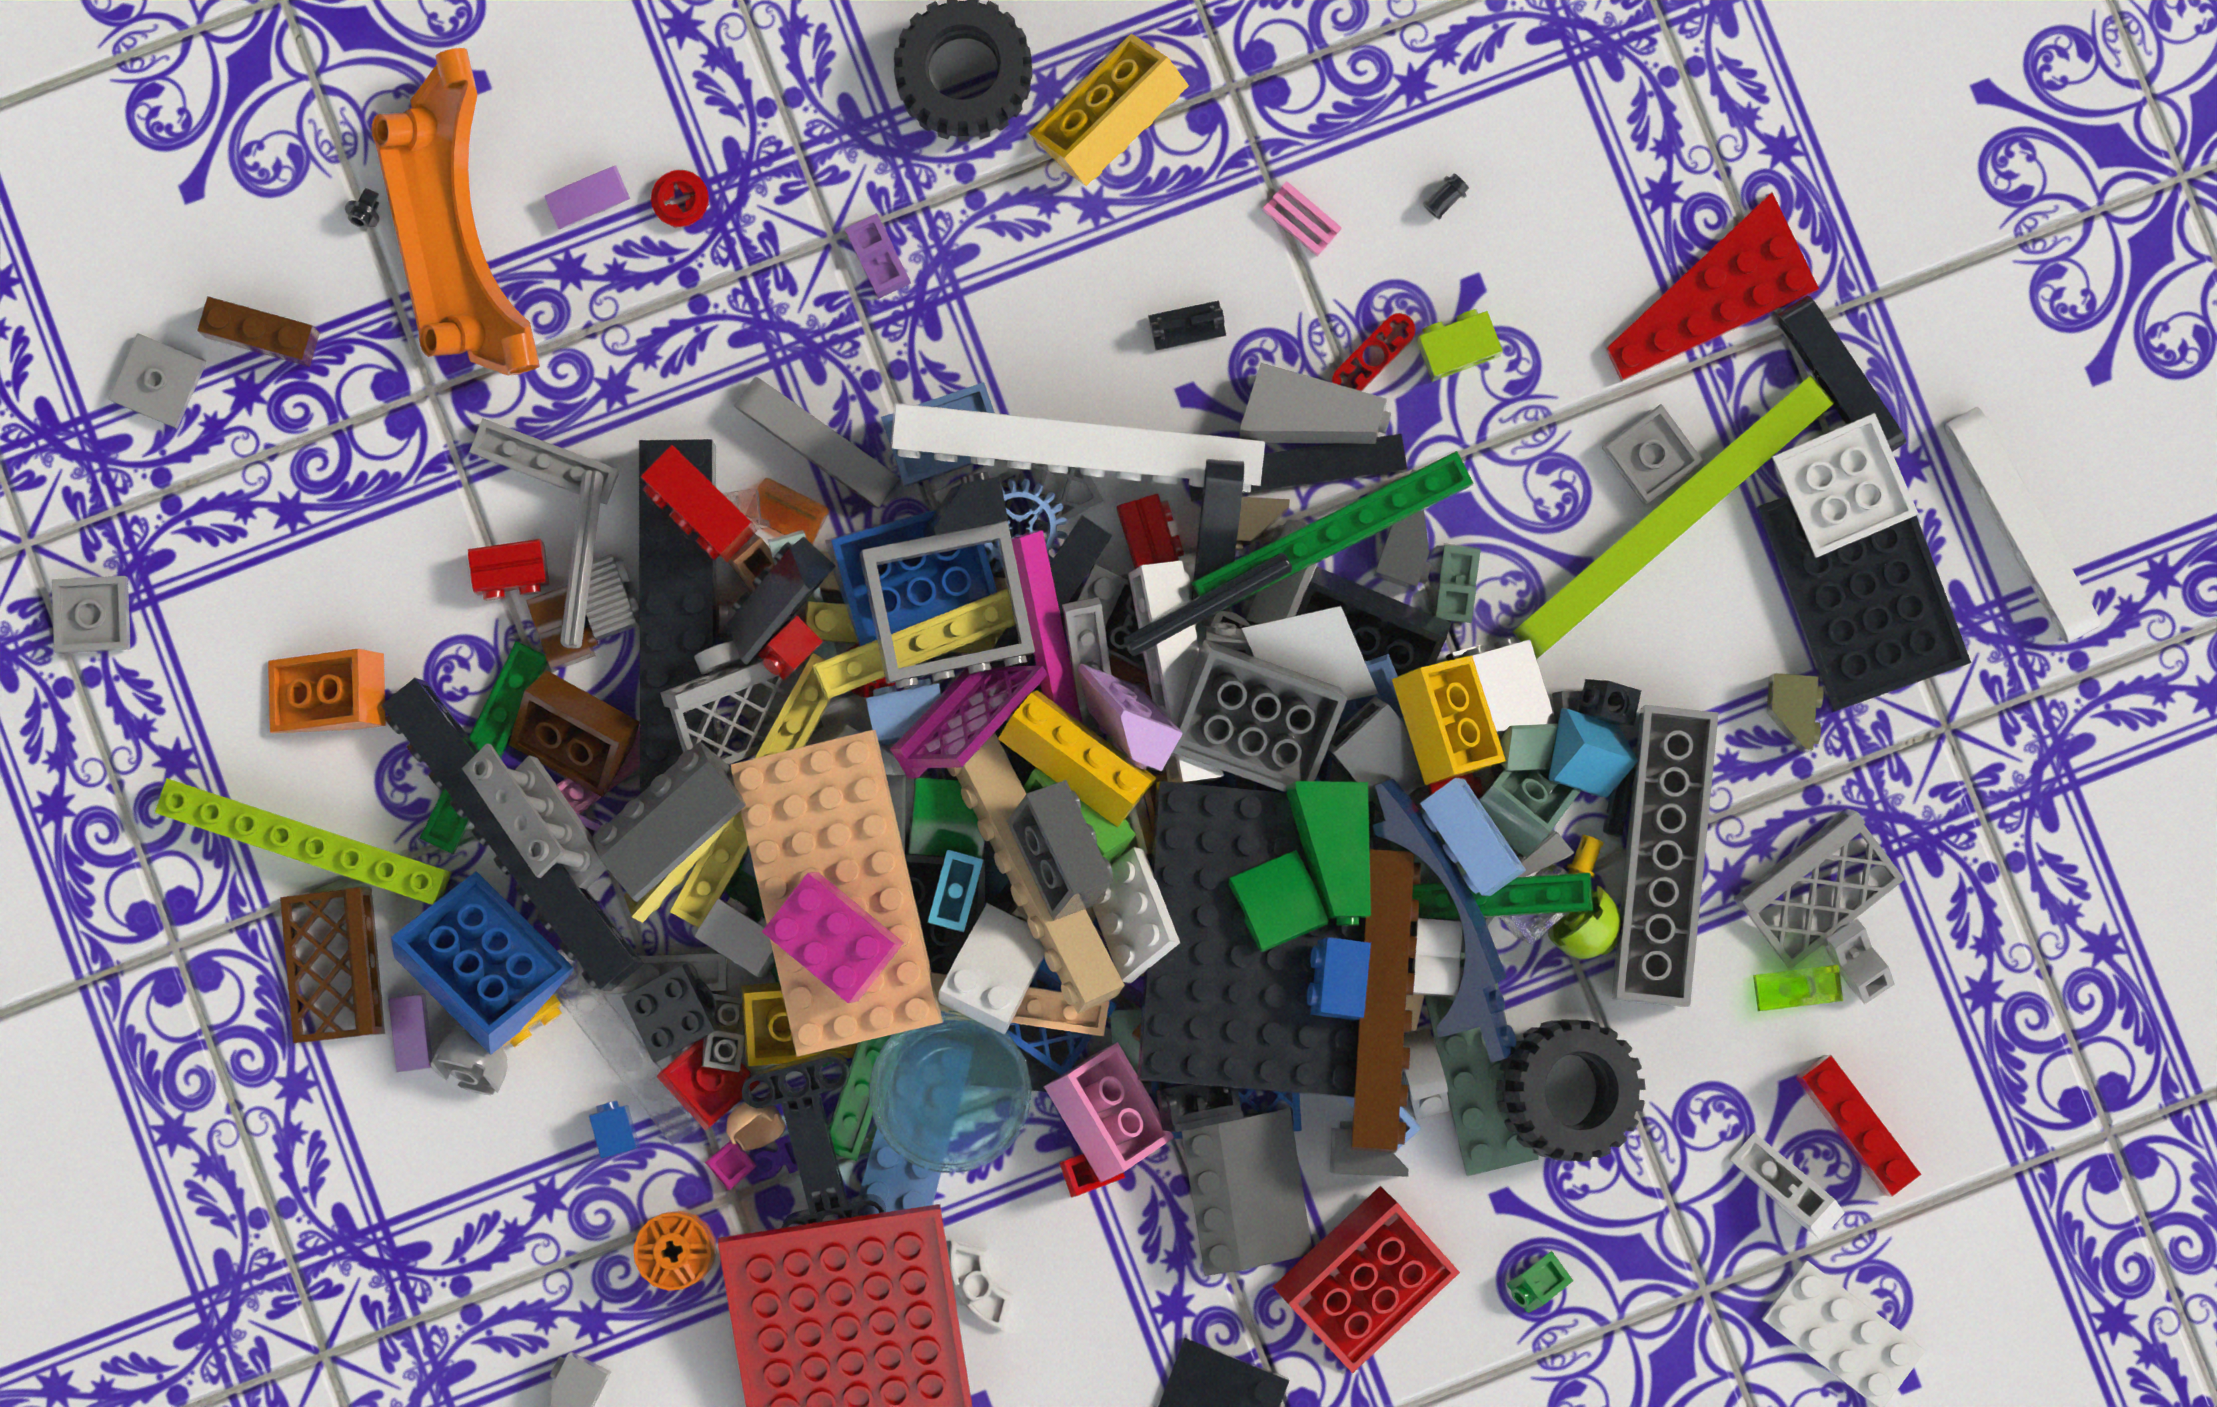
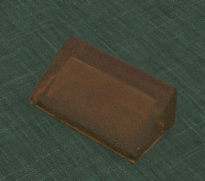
[746,478,830,545]

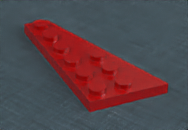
[1606,192,1819,382]

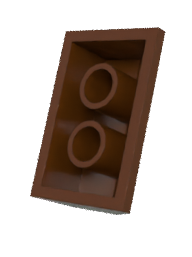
[509,670,640,797]

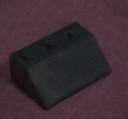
[727,537,836,665]

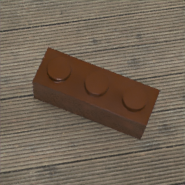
[197,296,320,367]

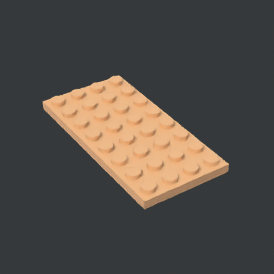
[730,730,943,1057]

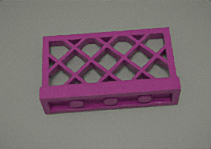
[890,664,1048,778]

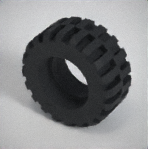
[894,0,1032,141]
[1496,1019,1646,1162]

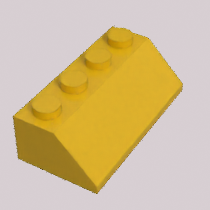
[1029,33,1189,186]
[998,690,1156,827]

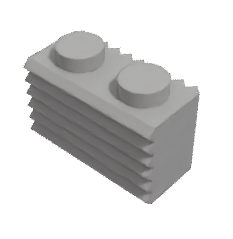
[586,554,639,640]

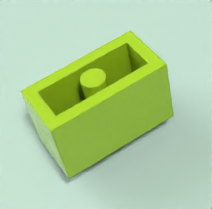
[1417,309,1503,382]

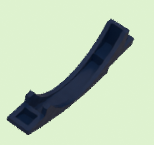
[1373,779,1516,1062]

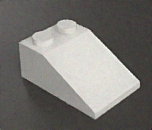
[938,904,1045,1034]

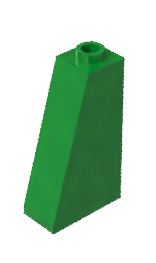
[1286,781,1371,926]

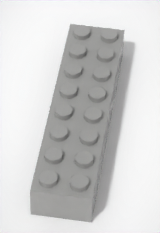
[1611,705,1719,1007]

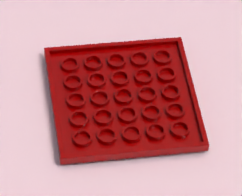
[718,1204,973,1407]

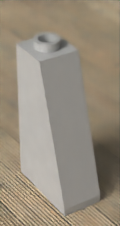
[1239,363,1391,444]

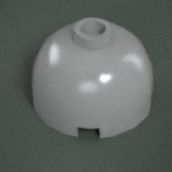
[430,1029,508,1095]

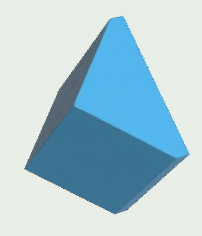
[1549,708,1638,797]

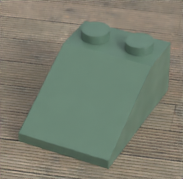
[1479,768,1581,858]

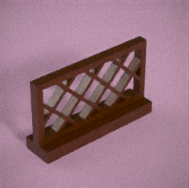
[280,887,385,1043]

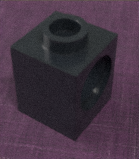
[1578,679,1642,726]

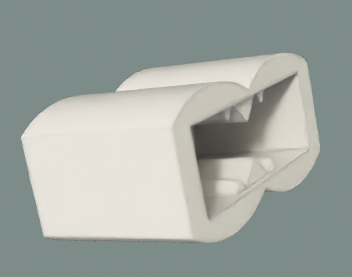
[1412,918,1465,997]

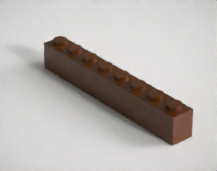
[1351,849,1421,1153]

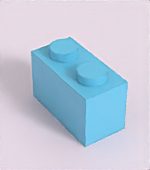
[927,850,983,932]

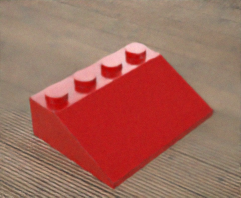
[1272,1186,1460,1374]

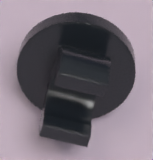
[345,188,380,228]

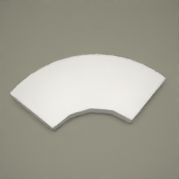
[949,1240,1013,1331]

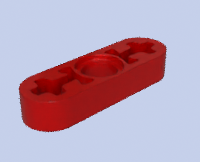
[1331,313,1416,391]

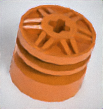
[633,1211,717,1291]

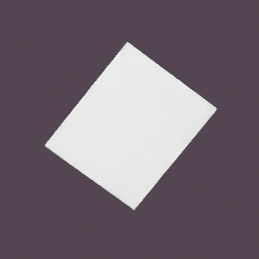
[1242,606,1378,700]

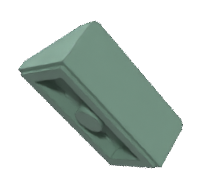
[1500,724,1558,771]

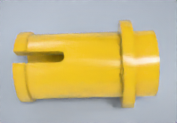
[1566,834,1604,878]

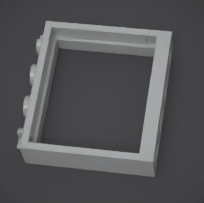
[859,521,1035,689]

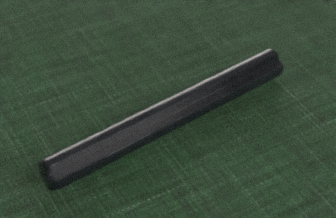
[1123,553,1292,656]

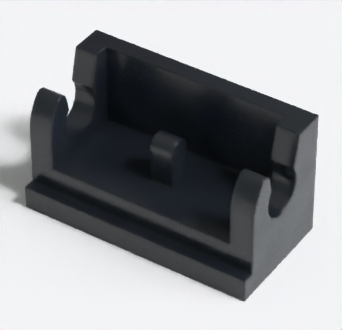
[1156,1084,1244,1132]

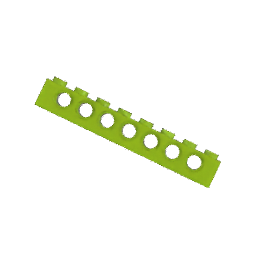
[154,778,452,905]

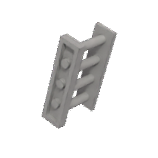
[462,744,608,889]

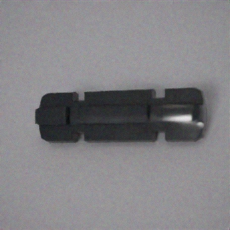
[1603,768,1635,837]

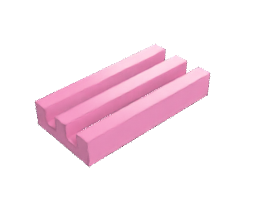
[1263,181,1342,257]

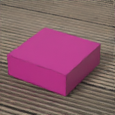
[705,1140,757,1190]

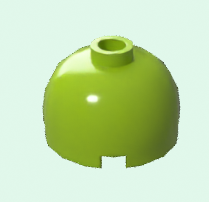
[1548,886,1622,959]

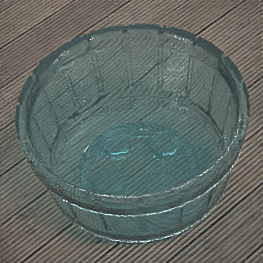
[869,1010,1032,1173]

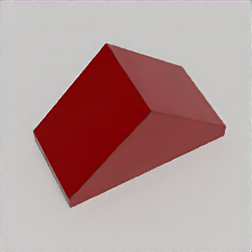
[1059,1153,1126,1198]

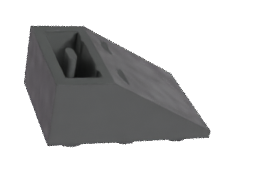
[1060,564,1147,673]

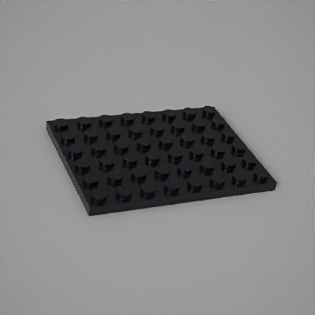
[1137,781,1375,1098]

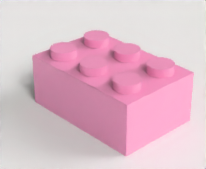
[1044,1042,1174,1182]

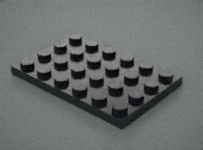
[1756,459,1971,713]

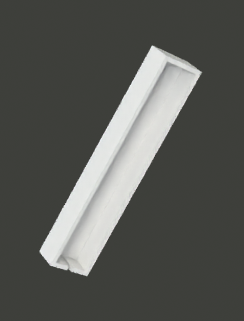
[890,403,1265,492]

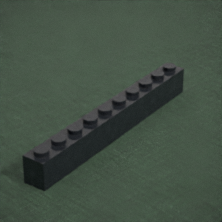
[381,677,644,992]

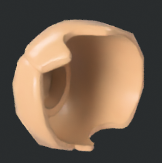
[726,1102,786,1151]

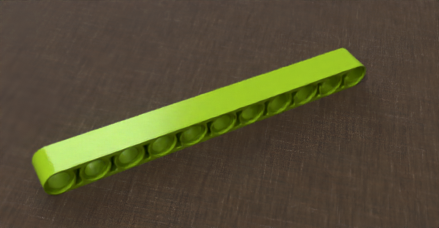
[1513,375,1835,660]

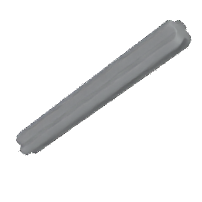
[561,470,603,648]

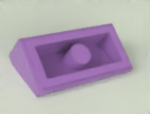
[388,994,433,1072]

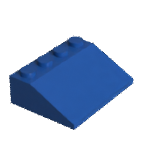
[825,508,997,646]
[391,871,574,1055]

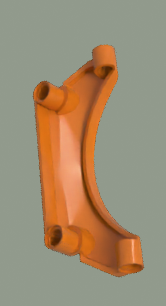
[371,48,540,376]

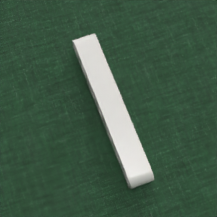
[1944,407,2101,643]

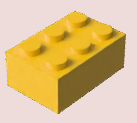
[1392,655,1506,785]

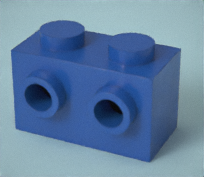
[1307,937,1371,1020]

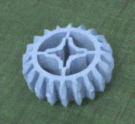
[984,479,1068,573]

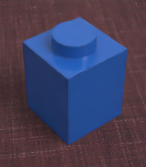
[589,1100,640,1159]

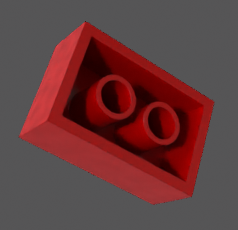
[641,445,757,562]

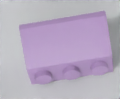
[1078,663,1183,771]

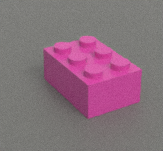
[762,872,904,1003]

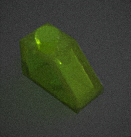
[1753,965,1843,1011]

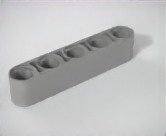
[734,376,899,508]

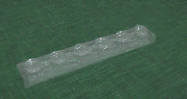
[554,951,700,1146]

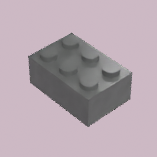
[1007,780,1114,921]

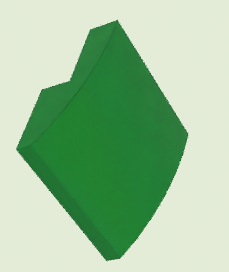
[908,778,984,859]
[1229,850,1328,952]

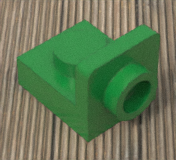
[1507,1251,1574,1313]

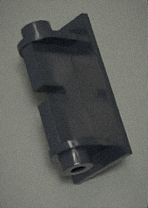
[1148,300,1227,351]

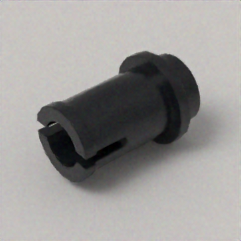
[1423,173,1469,220]

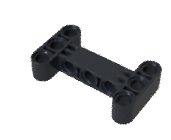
[742,1052,886,1228]

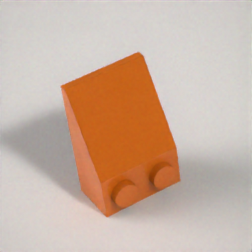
[268,649,386,734]

